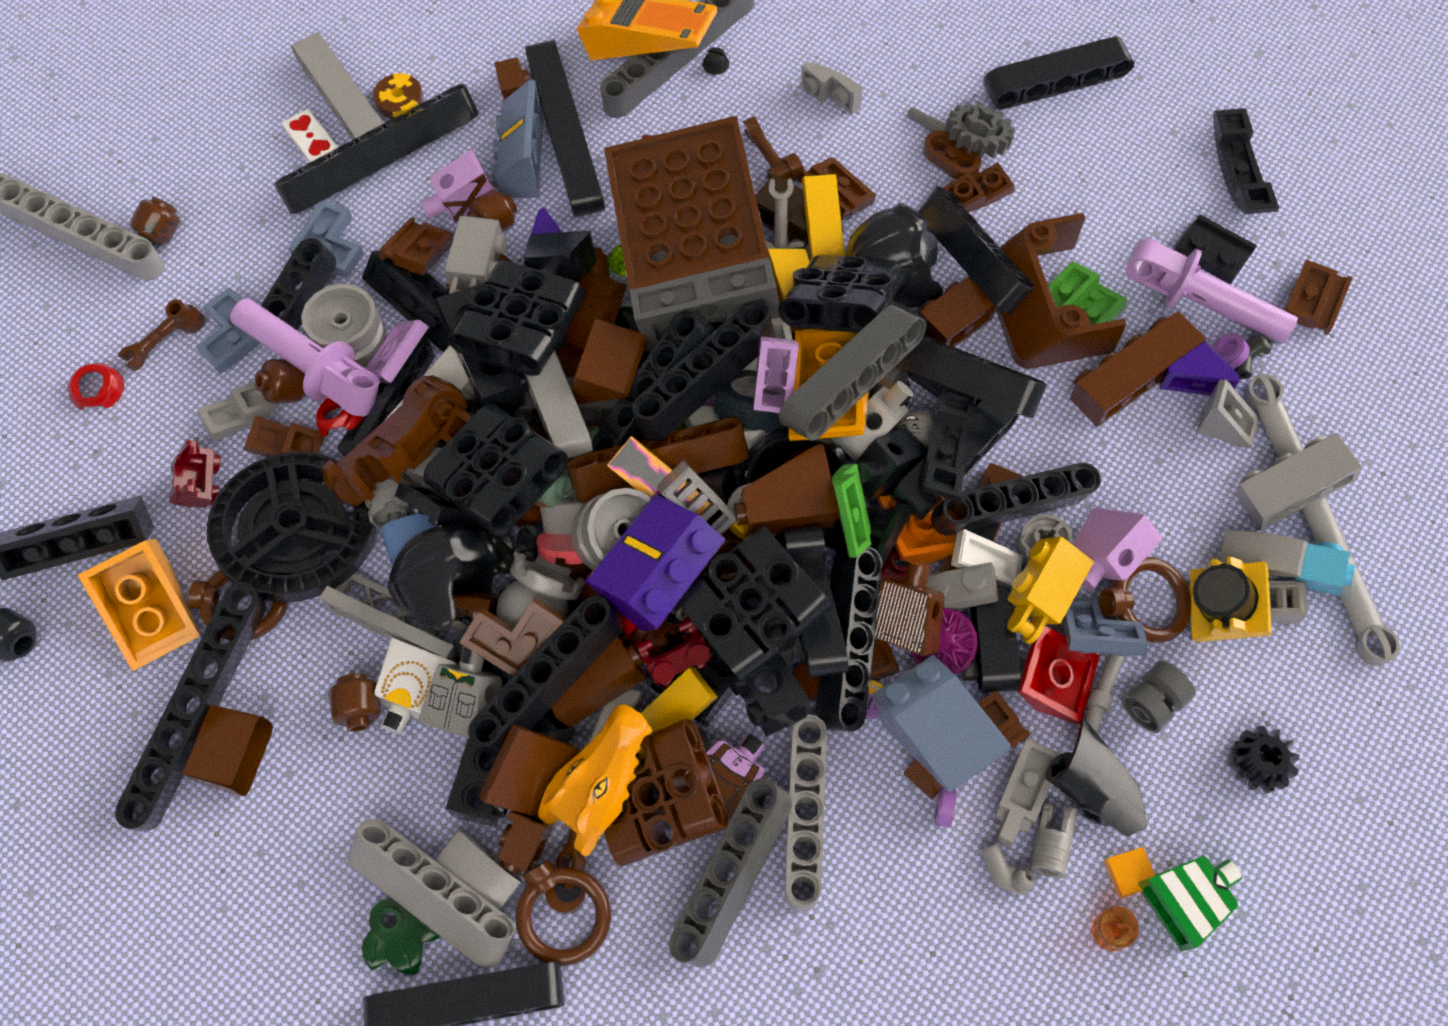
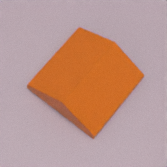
[878,495,957,564]

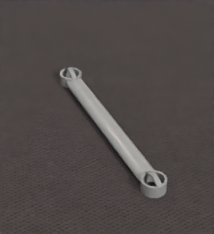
[1244,374,1400,666]

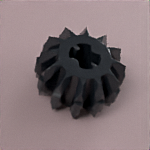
[1229,726,1300,794]

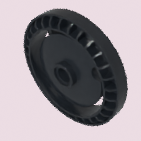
[207,452,376,602]

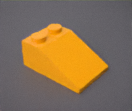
[78,539,201,672]

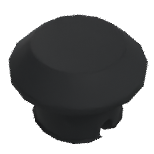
[702,47,729,75]

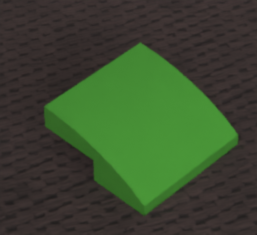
[1048,261,1127,325]
[832,464,872,558]

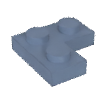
[288,200,364,278]
[196,287,260,374]
[1062,597,1148,656]

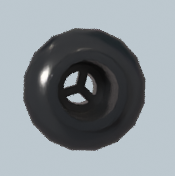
[0,607,36,662]

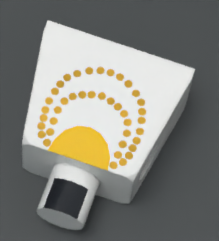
[374,638,457,735]

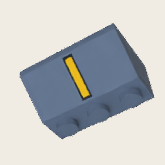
[491,80,543,198]

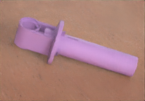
[1126,239,1298,344]
[230,298,379,416]

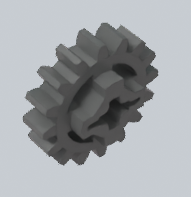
[945,102,1015,158]

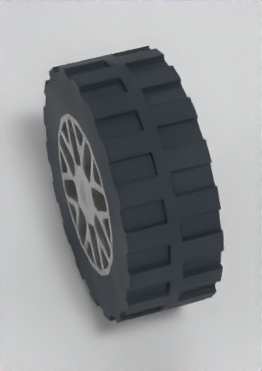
[714,370,783,431]

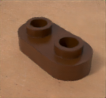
[923,130,981,179]

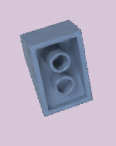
[872,655,1011,793]

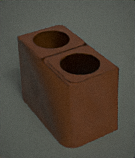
[182,705,273,797]

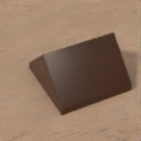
[572,319,647,405]

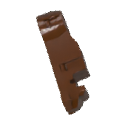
[321,375,467,506]

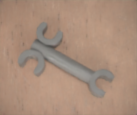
[765,179,804,249]

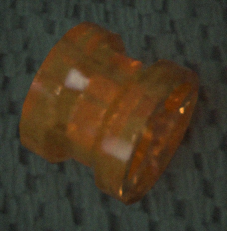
[1092,906,1139,952]

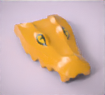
[538,704,652,856]

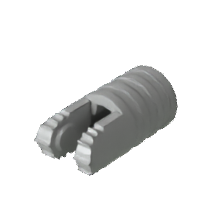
[1030,802,1078,879]

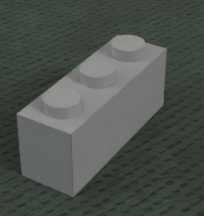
[1237,433,1362,531]

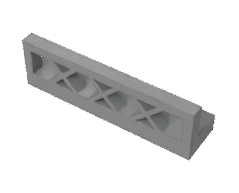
[319,573,467,663]

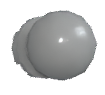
[496,553,585,628]

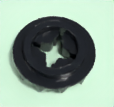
[514,523,539,562]

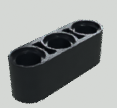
[261,238,336,330]
[970,588,1021,692]

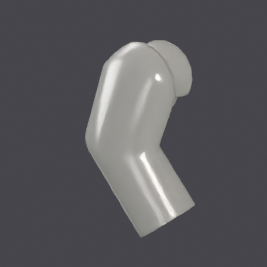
[981,845,1036,895]

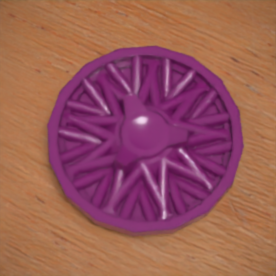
[910,608,979,675]

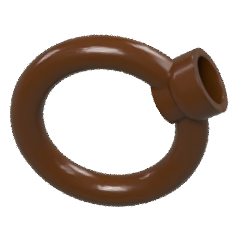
[1099,557,1191,643]
[188,561,288,641]
[515,859,611,966]

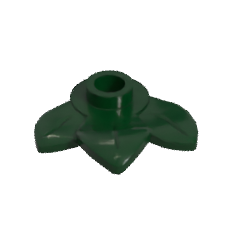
[362,898,441,975]

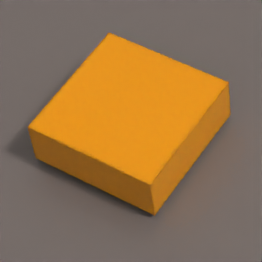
[1104,847,1155,899]

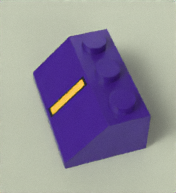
[585,494,726,631]

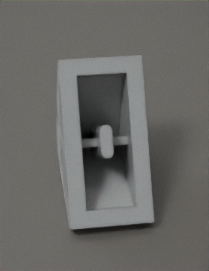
[1197,379,1259,448]

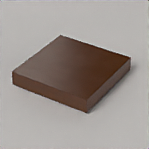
[478,724,580,818]

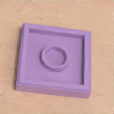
[364,320,429,383]

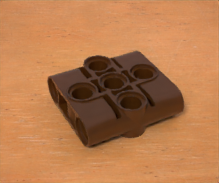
[604,718,728,867]

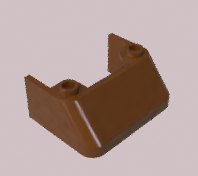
[996,213,1126,369]

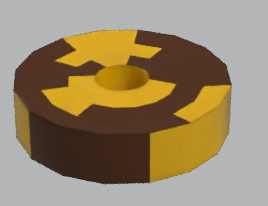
[373,73,424,119]

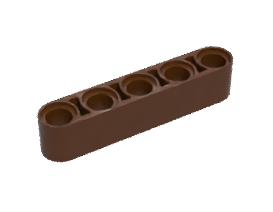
[567,418,749,501]

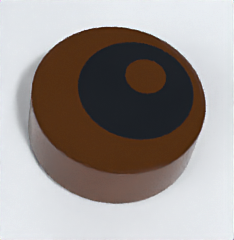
[545,883,586,914]

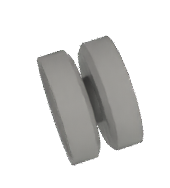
[301,284,386,368]
[571,488,651,570]

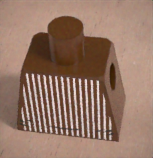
[875,561,945,656]

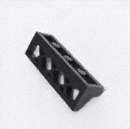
[362,250,450,353]
[337,335,435,456]

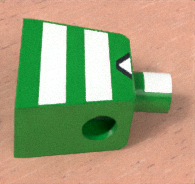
[1138,856,1242,952]

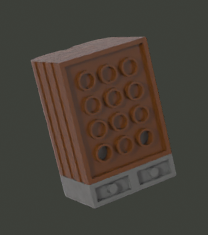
[604,115,780,355]

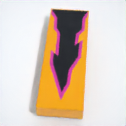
[607,436,711,522]

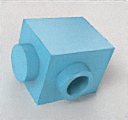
[1295,542,1356,596]

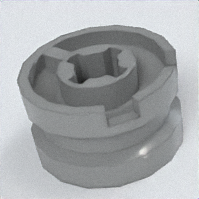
[365,480,415,528]
[1017,514,1073,565]

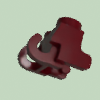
[169,440,221,508]
[635,617,711,688]

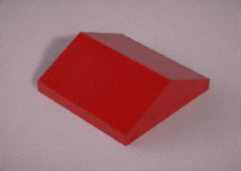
[1017,626,1100,724]

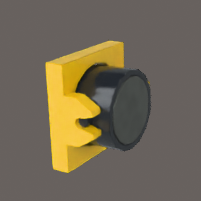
[1190,557,1272,642]

